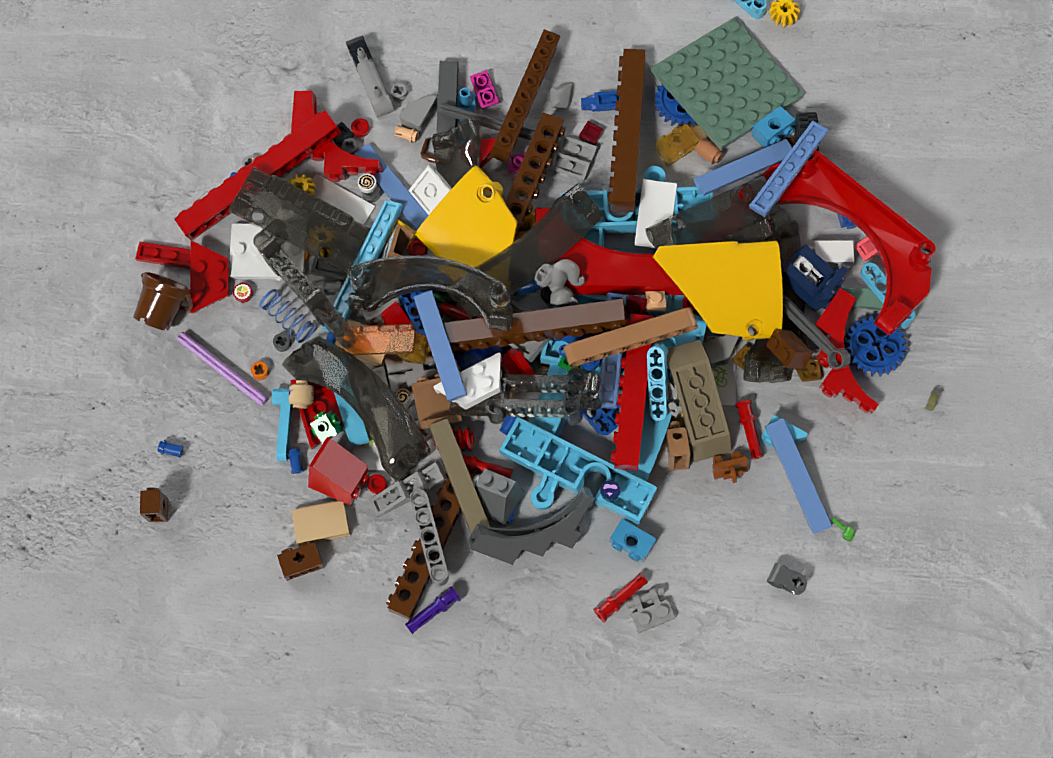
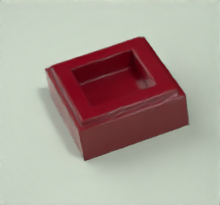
[579,121,604,146]
[626,294,647,315]

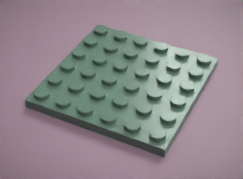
[651,17,804,150]

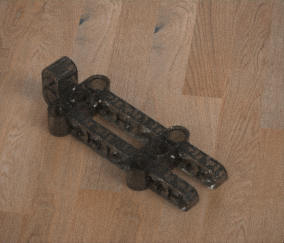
[253,220,356,348]
[449,367,604,426]

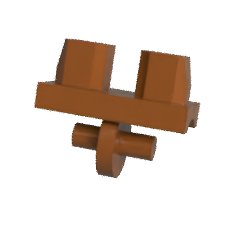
[712,451,748,483]

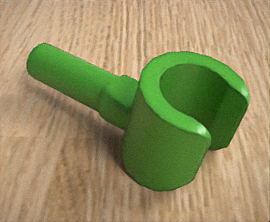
[831,517,854,542]

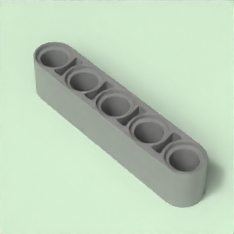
[410,489,449,586]

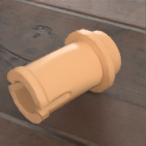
[394,125,419,143]

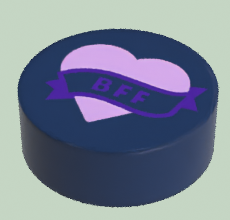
[600,480,620,501]

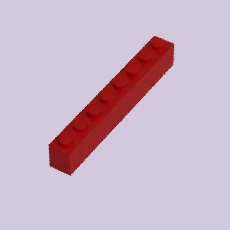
[611,314,654,471]

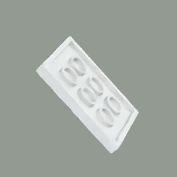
[229,224,307,279]

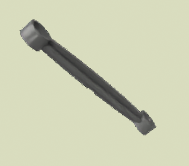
[783,293,850,369]

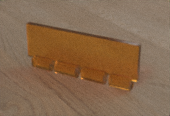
[342,324,416,356]

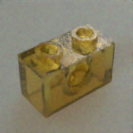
[655,124,699,167]

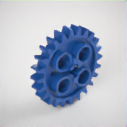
[655,83,696,129]
[844,315,907,377]

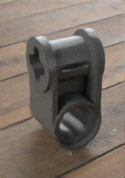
[767,563,807,595]

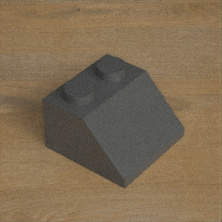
[475,469,524,525]

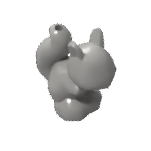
[535,259,585,307]

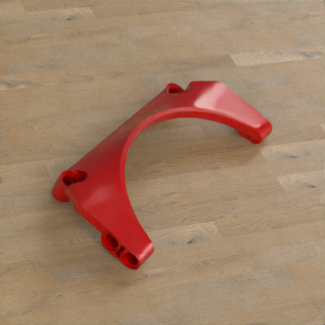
[729,150,936,336]
[535,208,746,295]

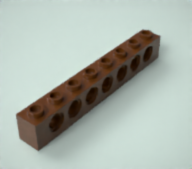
[490,29,561,163]
[505,113,566,247]
[386,472,475,620]

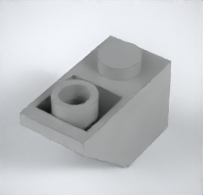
[702,334,739,369]

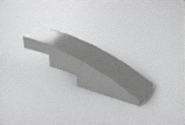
[369,462,447,517]

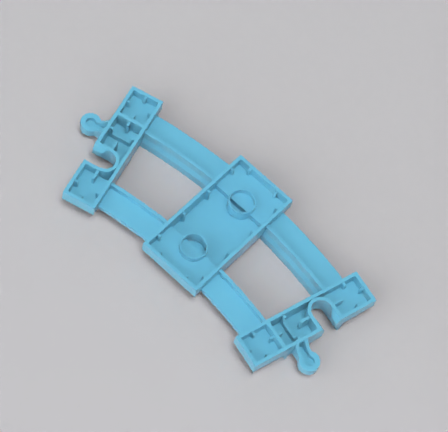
[499,166,715,525]

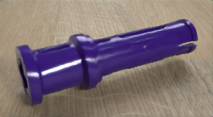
[405,586,461,634]

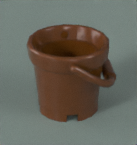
[133,272,193,331]

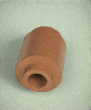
[695,139,723,164]

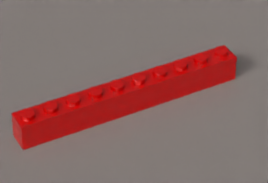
[174,110,341,241]

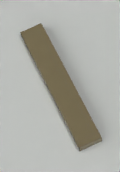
[429,419,490,534]

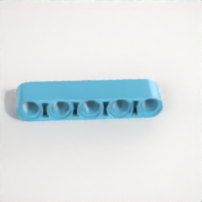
[325,357,370,448]

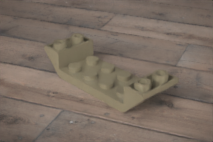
[667,340,731,463]

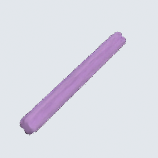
[177,332,267,406]

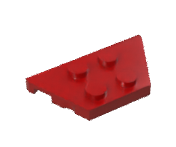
[190,241,229,314]
[290,379,343,450]

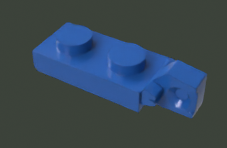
[581,91,620,112]

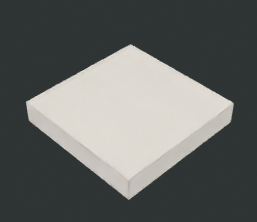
[408,165,452,215]

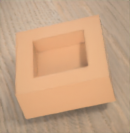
[645,291,666,312]

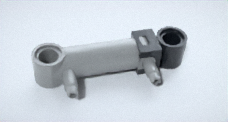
[345,35,394,118]

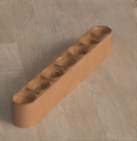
[563,308,698,367]

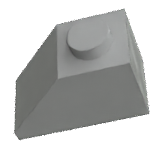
[399,95,438,134]

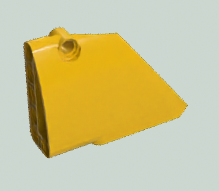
[415,166,518,317]
[653,241,783,341]

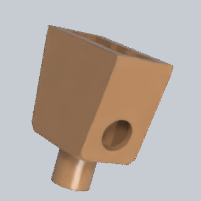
[666,421,690,471]

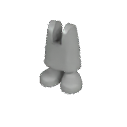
[385,356,439,394]

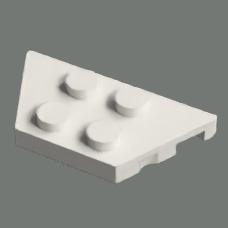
[433,352,502,409]

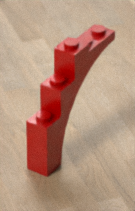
[291,91,383,182]
[815,288,879,414]

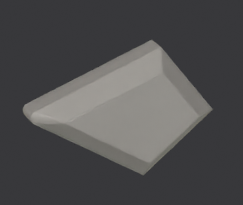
[550,83,572,109]
[659,379,681,417]

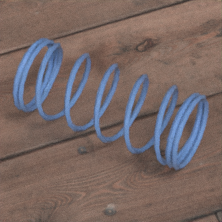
[259,289,315,343]

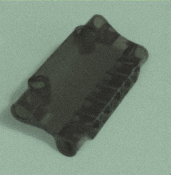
[228,166,371,274]
[645,176,792,250]

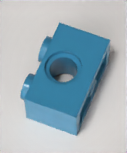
[752,106,796,148]
[610,518,656,562]

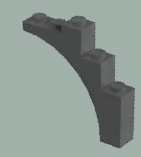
[468,486,594,565]

